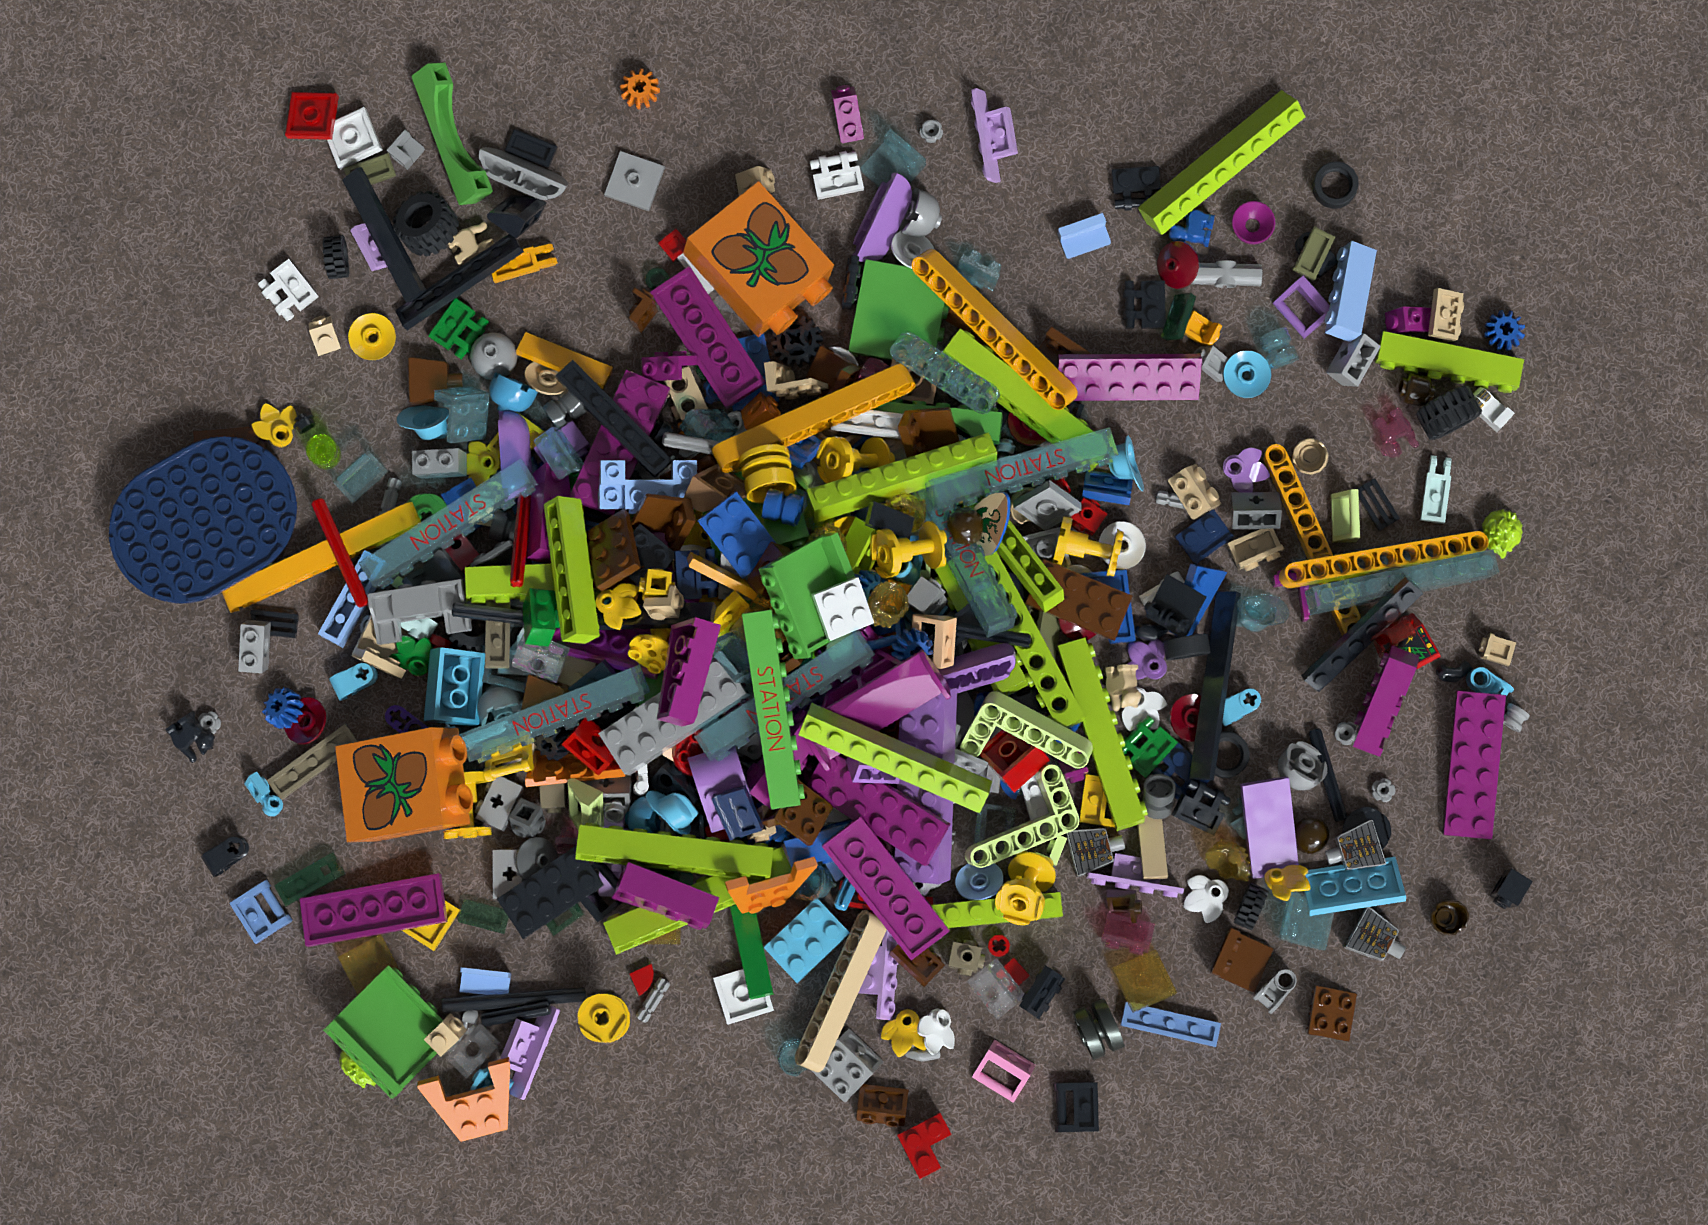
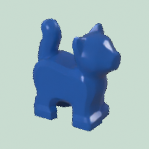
[1168,209,1215,247]

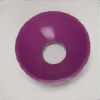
[1232,201,1276,245]

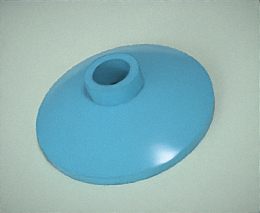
[1223,351,1271,398]

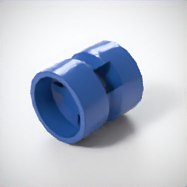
[762,488,804,527]

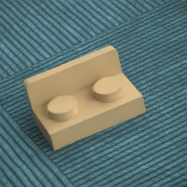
[1428,288,1464,343]

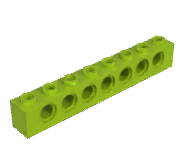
[968,551,1086,729]

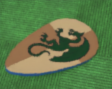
[971,492,1010,556]

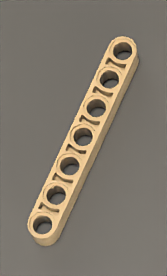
[795,910,887,1072]

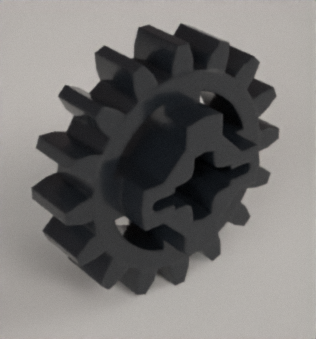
[771,316,824,368]

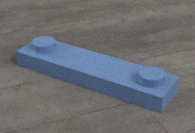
[1120,1002,1221,1047]

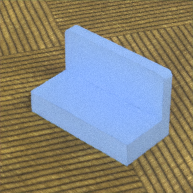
[1057,213,1111,259]
[460,967,511,995]

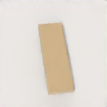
[1137,815,1168,880]

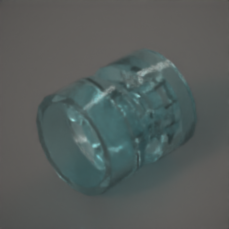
[1258,327,1299,370]

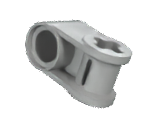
[1253,969,1297,1014]

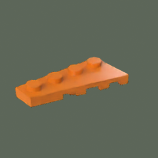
[525,751,626,787]

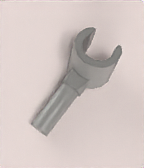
[458,1010,478,1042]

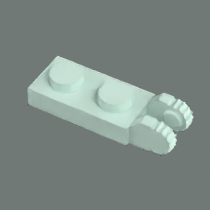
[1420,455,1452,524]

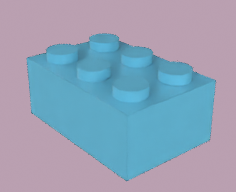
[424,647,485,726]
[764,898,850,984]

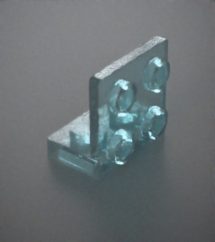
[860,129,926,187]
[434,386,490,443]
[1278,892,1334,951]

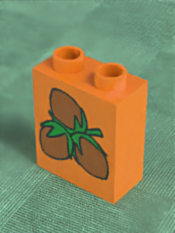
[683,181,834,337]
[335,727,473,842]

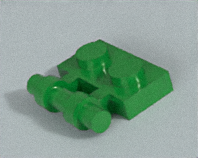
[428,298,489,360]
[1122,715,1178,778]

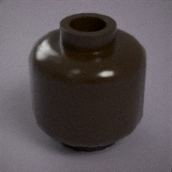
[1398,373,1435,406]

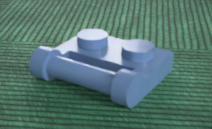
[229,880,293,944]

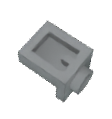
[1193,346,1229,382]

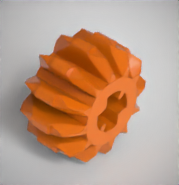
[620,69,660,109]

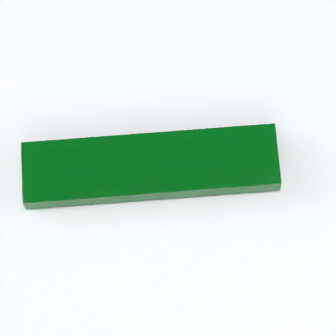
[730,905,774,1000]

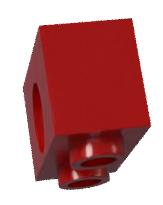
[562,716,614,776]

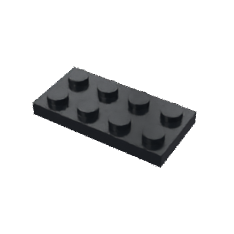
[497,845,605,939]

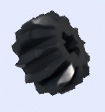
[532,721,571,761]

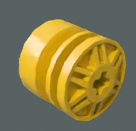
[739,444,796,504]

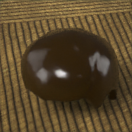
[946,507,983,545]
[1294,817,1330,854]
[1430,899,1469,935]

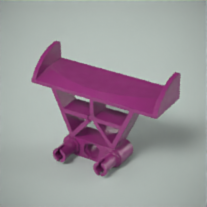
[799,625,951,772]

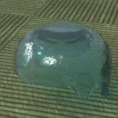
[776,1037,808,1077]

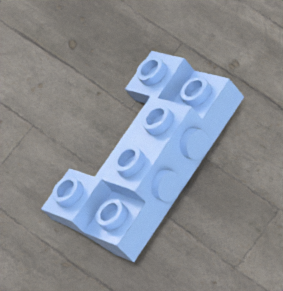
[598,460,697,514]

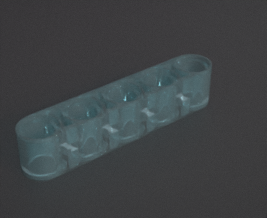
[890,332,1000,414]

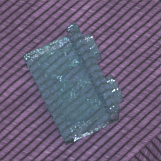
[534,427,584,479]

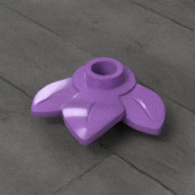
[1223,448,1270,492]
[1126,639,1167,680]

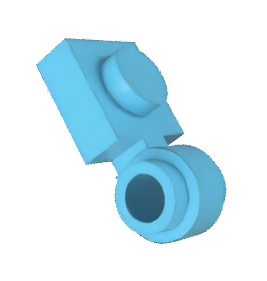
[244,772,283,816]

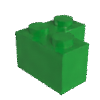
[523,588,560,647]

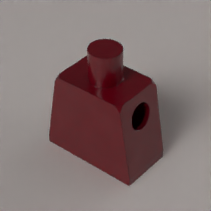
[440,526,479,575]

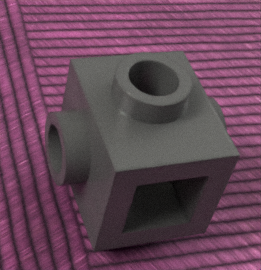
[509,798,546,838]

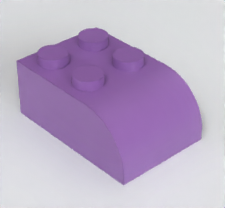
[688,743,754,833]

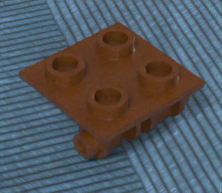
[1306,986,1357,1042]

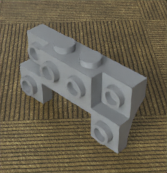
[368,579,472,645]

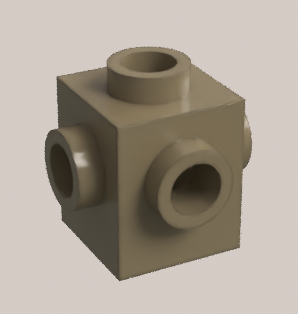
[948,940,986,976]

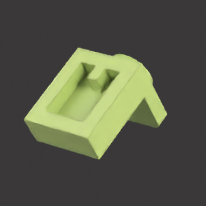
[1035,836,1067,866]

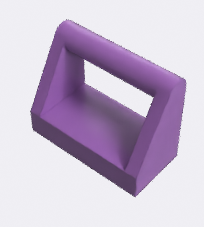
[1273,276,1330,339]

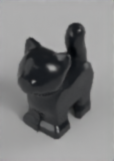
[165,711,215,763]

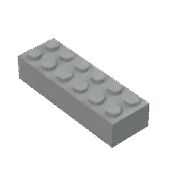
[598,653,750,775]

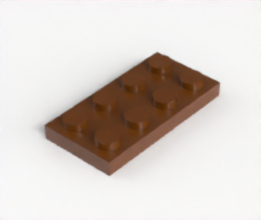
[1025,559,1133,641]

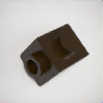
[1106,889,1142,923]

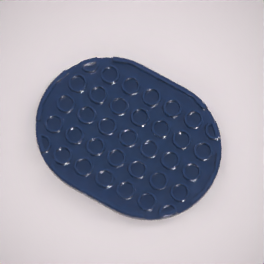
[109,437,297,604]

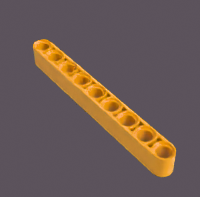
[912,249,1078,410]
[712,363,916,473]
[1263,444,1361,636]
[222,502,422,613]
[1279,531,1489,588]

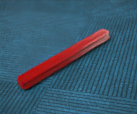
[510,489,531,588]
[311,498,368,608]

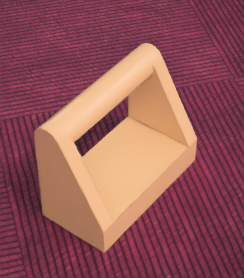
[912,614,957,669]

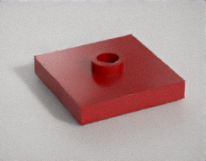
[285,92,339,140]

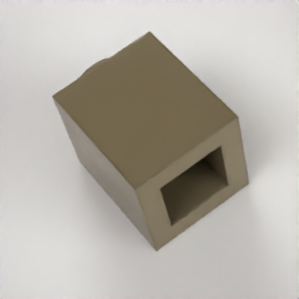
[540,783,567,814]

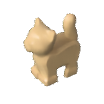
[448,222,495,266]
[1105,665,1141,711]

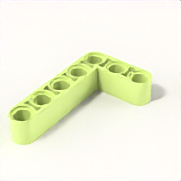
[960,691,1093,768]
[965,764,1079,868]

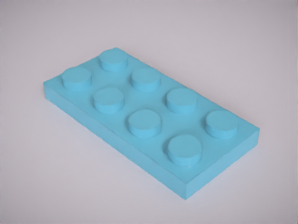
[1304,857,1406,916]

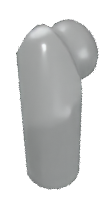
[905,1045,940,1062]

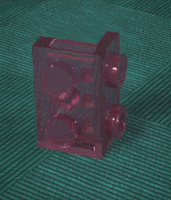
[1101,913,1155,955]

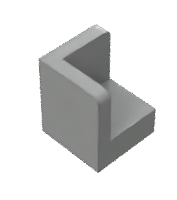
[387,130,425,170]

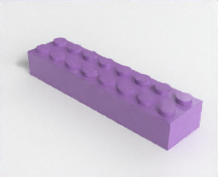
[895,687,957,885]

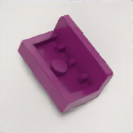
[642,351,697,381]

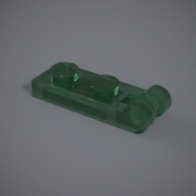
[274,852,346,907]

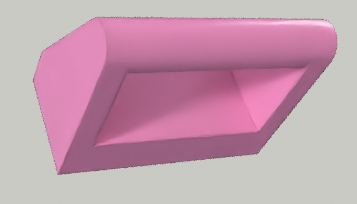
[972,1040,1036,1102]

